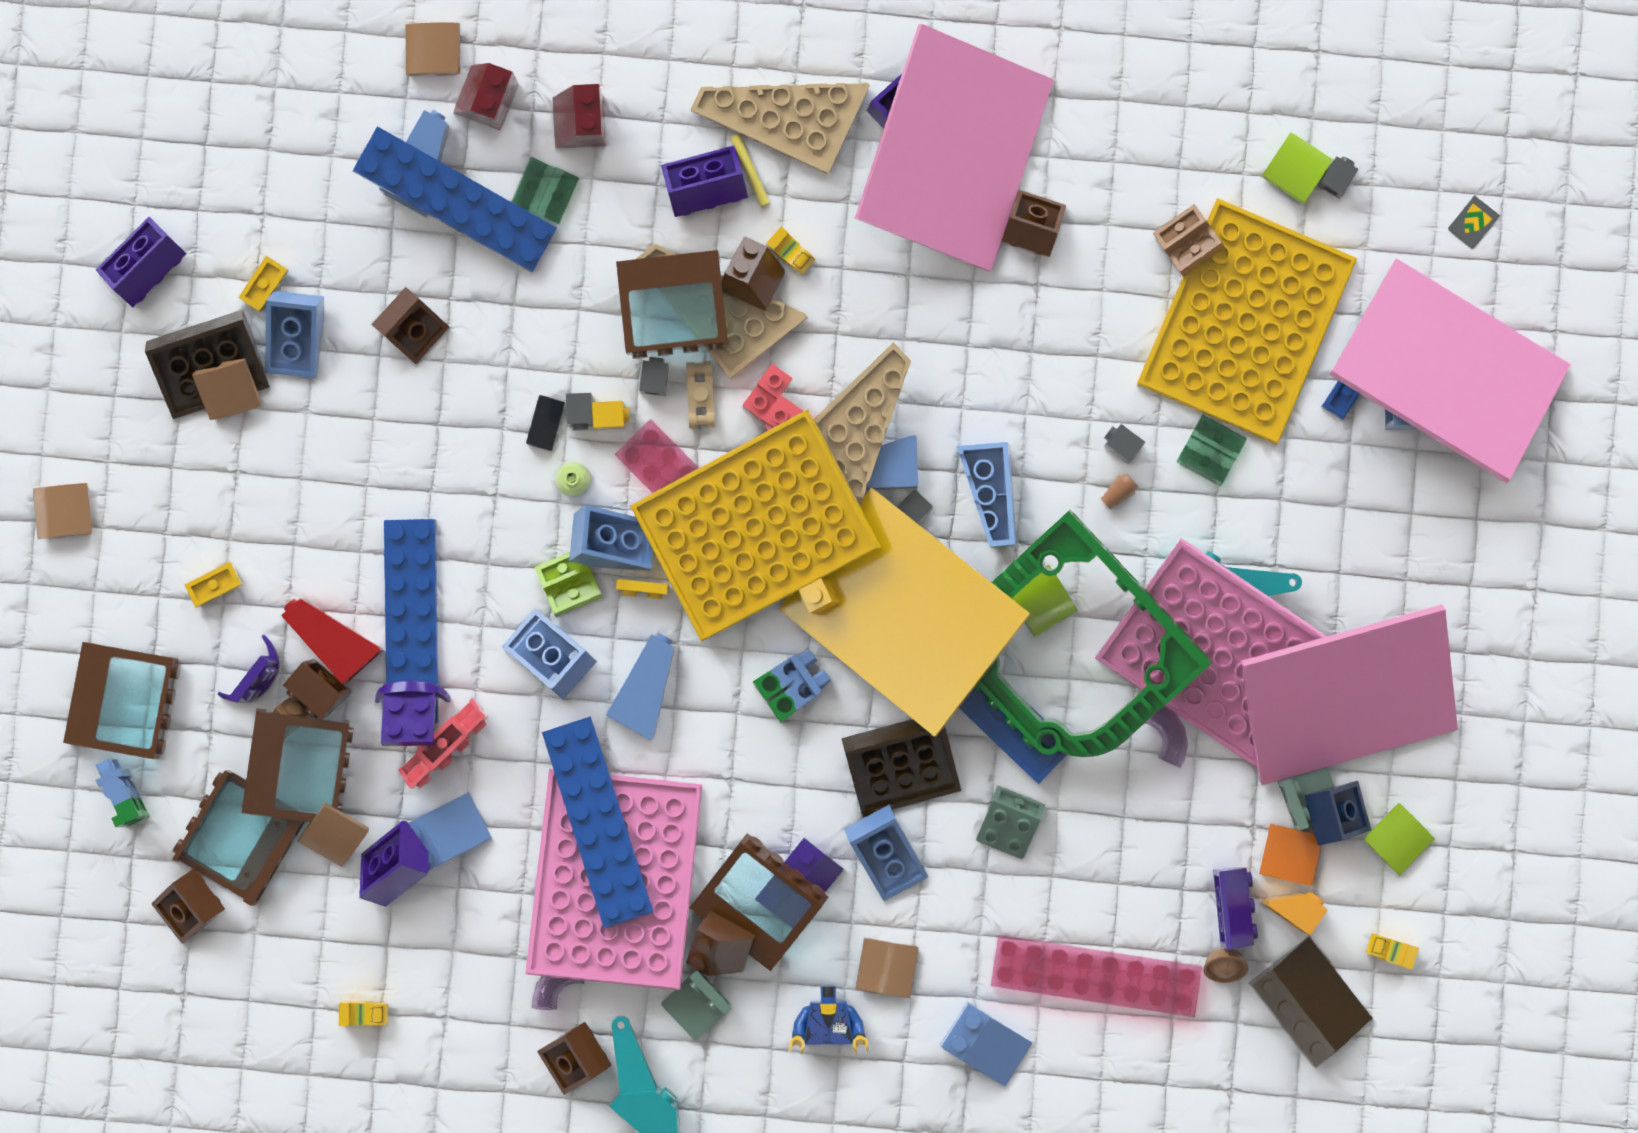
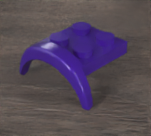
[217,634,280,703]
[375,680,451,746]

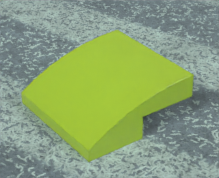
[1261,132,1333,204]
[535,552,603,618]
[1012,565,1078,638]
[1362,802,1435,876]

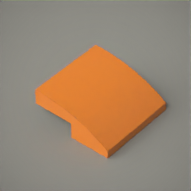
[1259,824,1322,886]

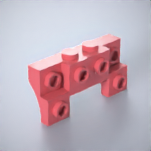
[742,363,803,431]
[398,698,489,789]

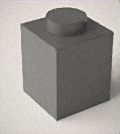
[1318,156,1358,199]
[639,357,669,396]
[566,393,593,431]
[1104,424,1145,464]

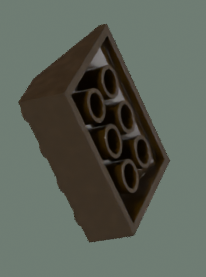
[145,309,270,419]
[841,719,962,818]
[1248,936,1372,1068]

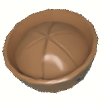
[1203,948,1249,983]

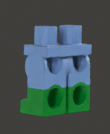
[752,650,831,723]
[95,758,150,828]

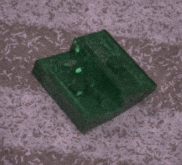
[511,157,579,224]
[1176,414,1247,486]

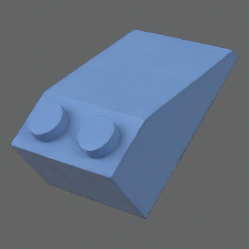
[265,291,324,378]
[569,505,653,571]
[502,608,597,700]
[409,792,492,871]
[844,805,928,901]
[940,1001,1032,1086]

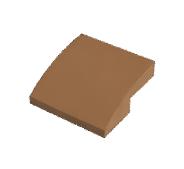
[405,22,460,76]
[1153,204,1225,276]
[192,359,262,420]
[33,483,92,539]
[298,802,369,867]
[855,938,919,998]

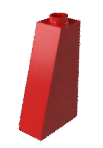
[281,598,384,685]

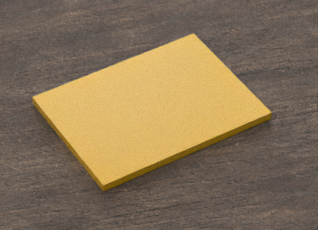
[1136,198,1358,445]
[630,409,881,642]
[779,488,1031,737]

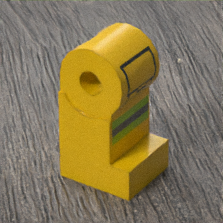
[766,226,815,275]
[1365,933,1419,970]
[338,1001,388,1026]

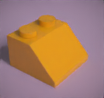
[1260,892,1328,935]

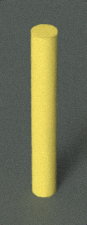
[730,134,770,207]

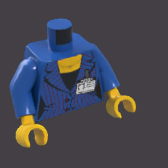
[788,986,869,1055]

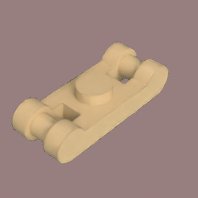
[686,361,715,428]

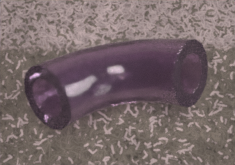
[1145,705,1188,768]
[531,976,585,1010]

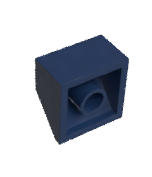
[1304,780,1372,846]

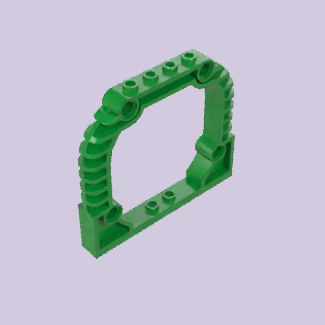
[974,509,1212,757]

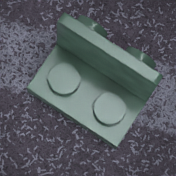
[1278,767,1334,831]
[976,785,1045,859]
[661,970,733,1041]

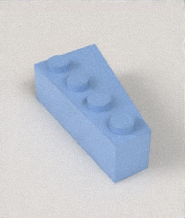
[956,442,1017,548]

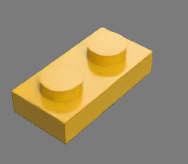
[238,255,289,313]
[184,562,243,608]
[616,579,669,600]

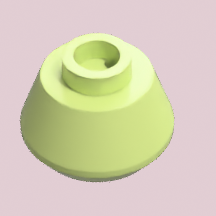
[556,462,591,497]

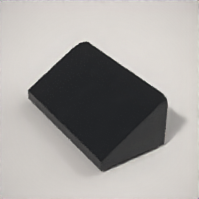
[526,394,565,451]

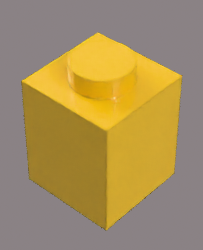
[592,401,630,430]
[799,578,840,615]

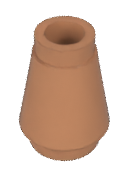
[1100,472,1139,509]

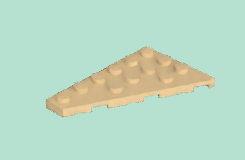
[690,82,870,175]
[636,244,808,379]
[814,342,911,506]

